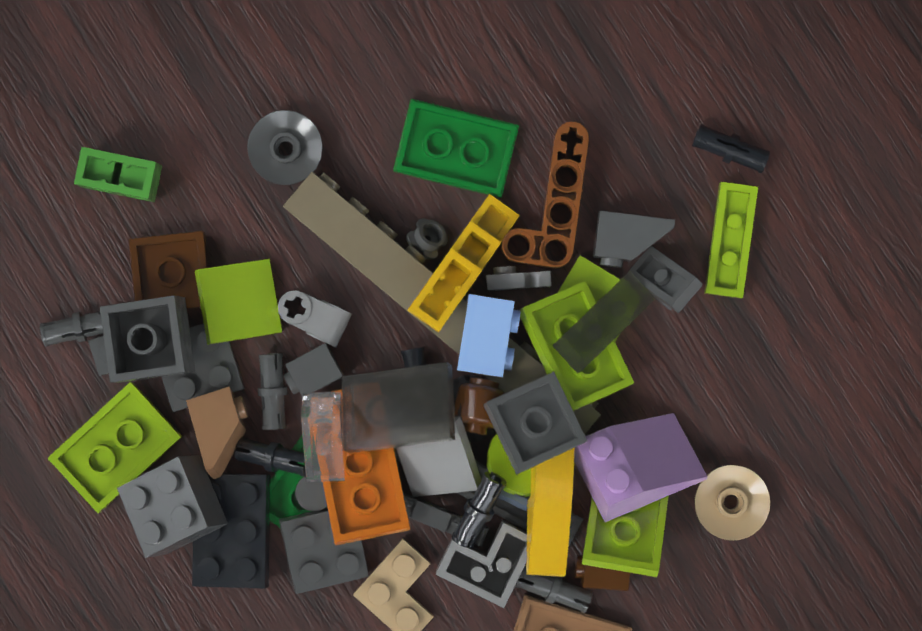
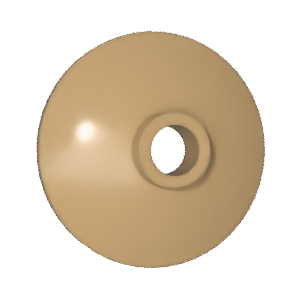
[695,465,770,541]

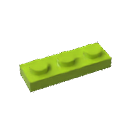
[704,182,758,299]

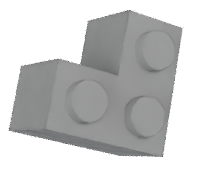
[435,519,527,608]

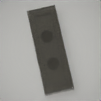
[552,271,655,373]

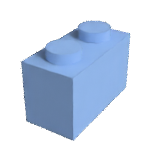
[457,294,521,377]

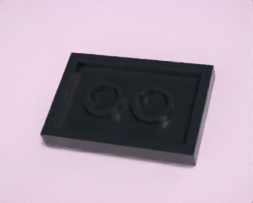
[192,473,270,589]

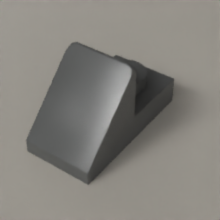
[627,246,703,313]

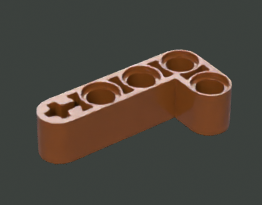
[501,122,589,269]

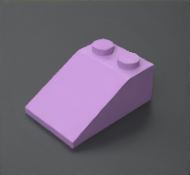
[574,413,708,522]

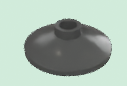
[247,110,323,185]

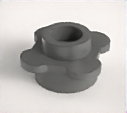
[406,218,448,260]

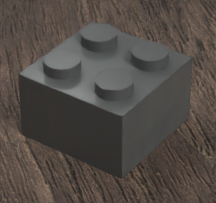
[100,295,195,383]
[117,455,228,558]

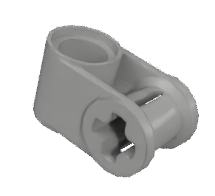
[278,290,352,347]

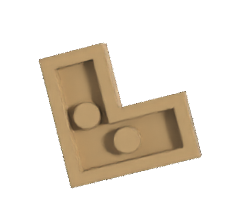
[353,538,434,631]

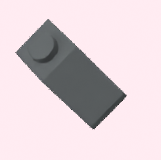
[593,211,675,268]

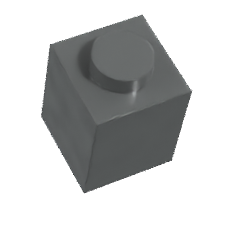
[283,343,344,398]

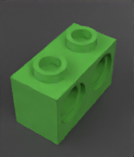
[74,147,162,202]

